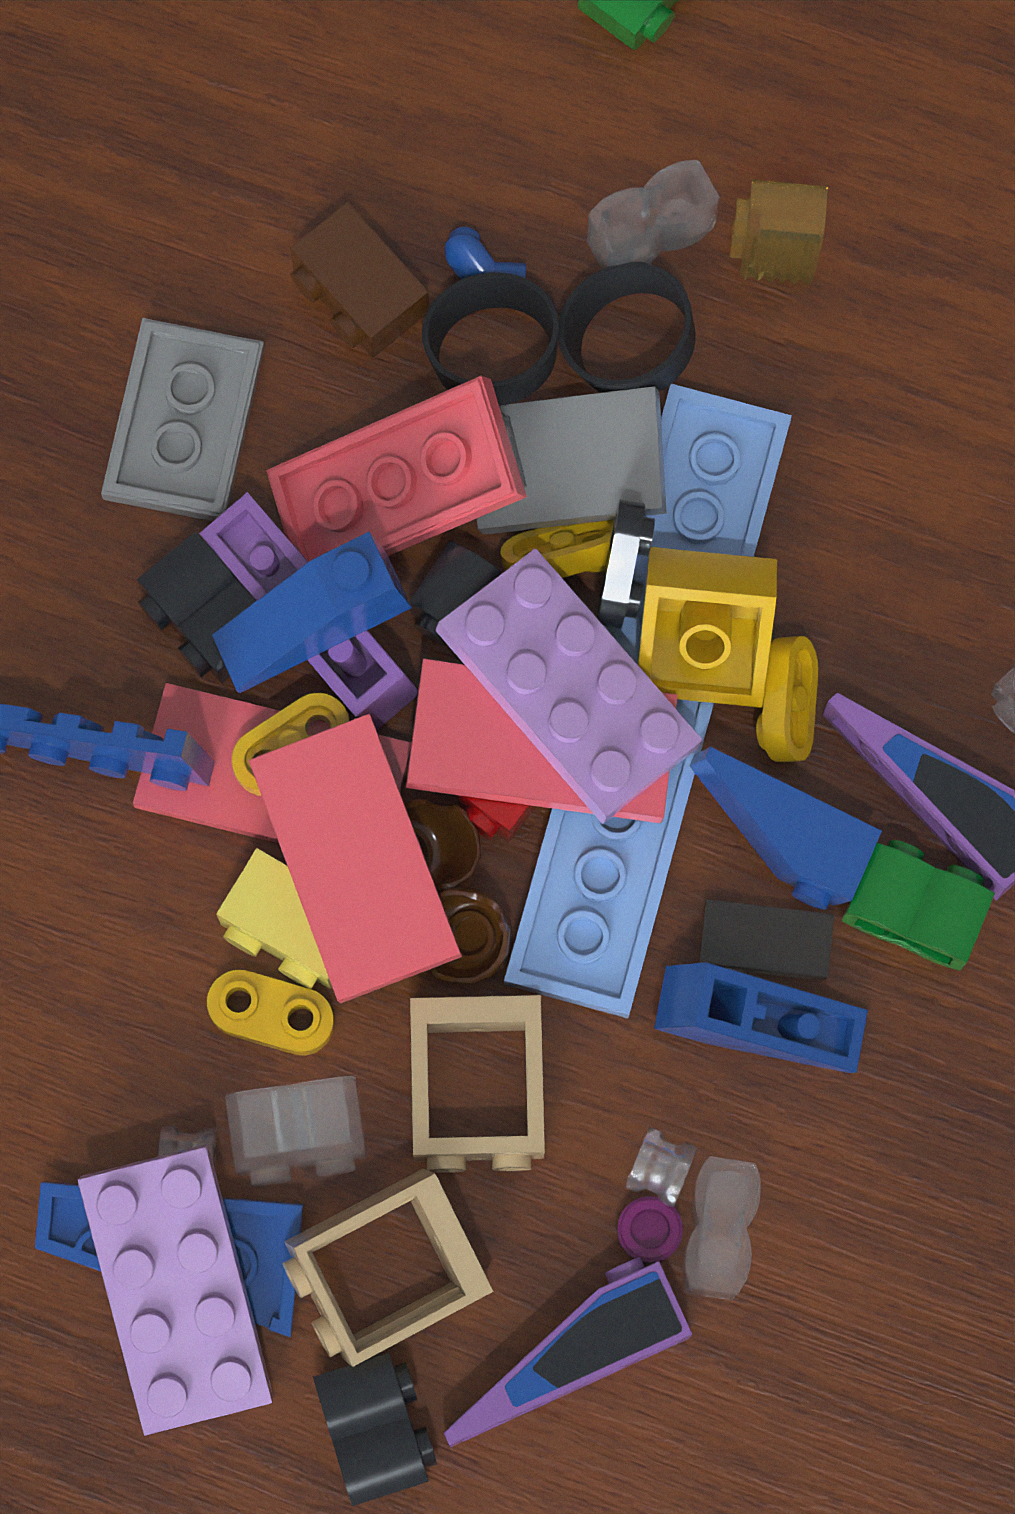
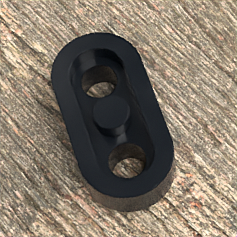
[596,499,655,629]

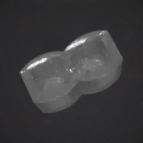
[587,160,720,269]
[225,1075,368,1186]
[681,1156,761,1300]

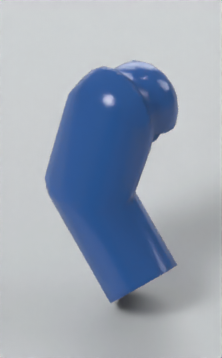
[444,226,526,280]

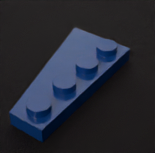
[0,704,215,791]
[35,1181,304,1337]

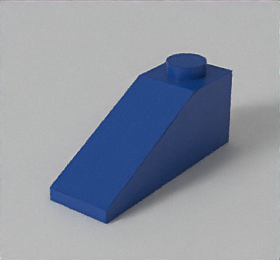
[212,531,412,693]
[690,747,882,910]
[654,962,868,1073]

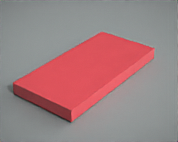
[266,376,527,562]
[406,659,678,823]
[133,683,411,843]
[248,714,462,1004]

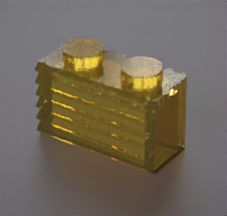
[729,180,828,286]

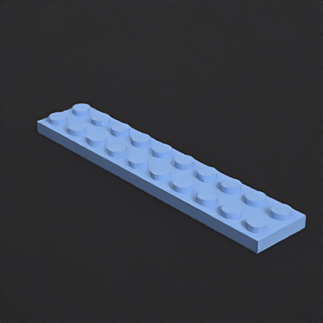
[504,384,792,1018]

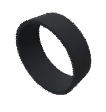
[558,262,696,393]
[422,272,559,406]

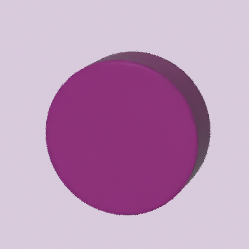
[617,1196,683,1264]

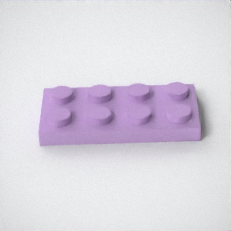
[436,548,703,824]
[78,1144,274,1436]

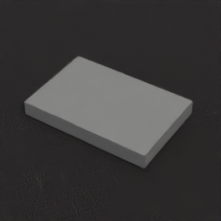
[101,318,265,521]
[477,386,667,535]

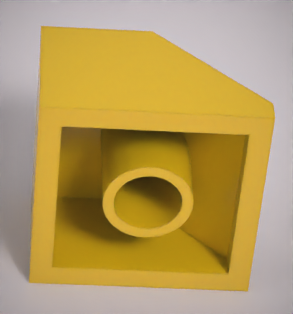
[638,547,777,708]

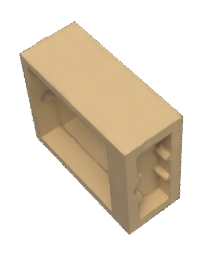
[410,995,545,1173]
[282,1169,494,1367]

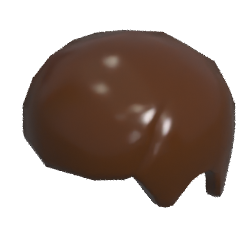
[404,798,481,893]
[429,886,512,984]

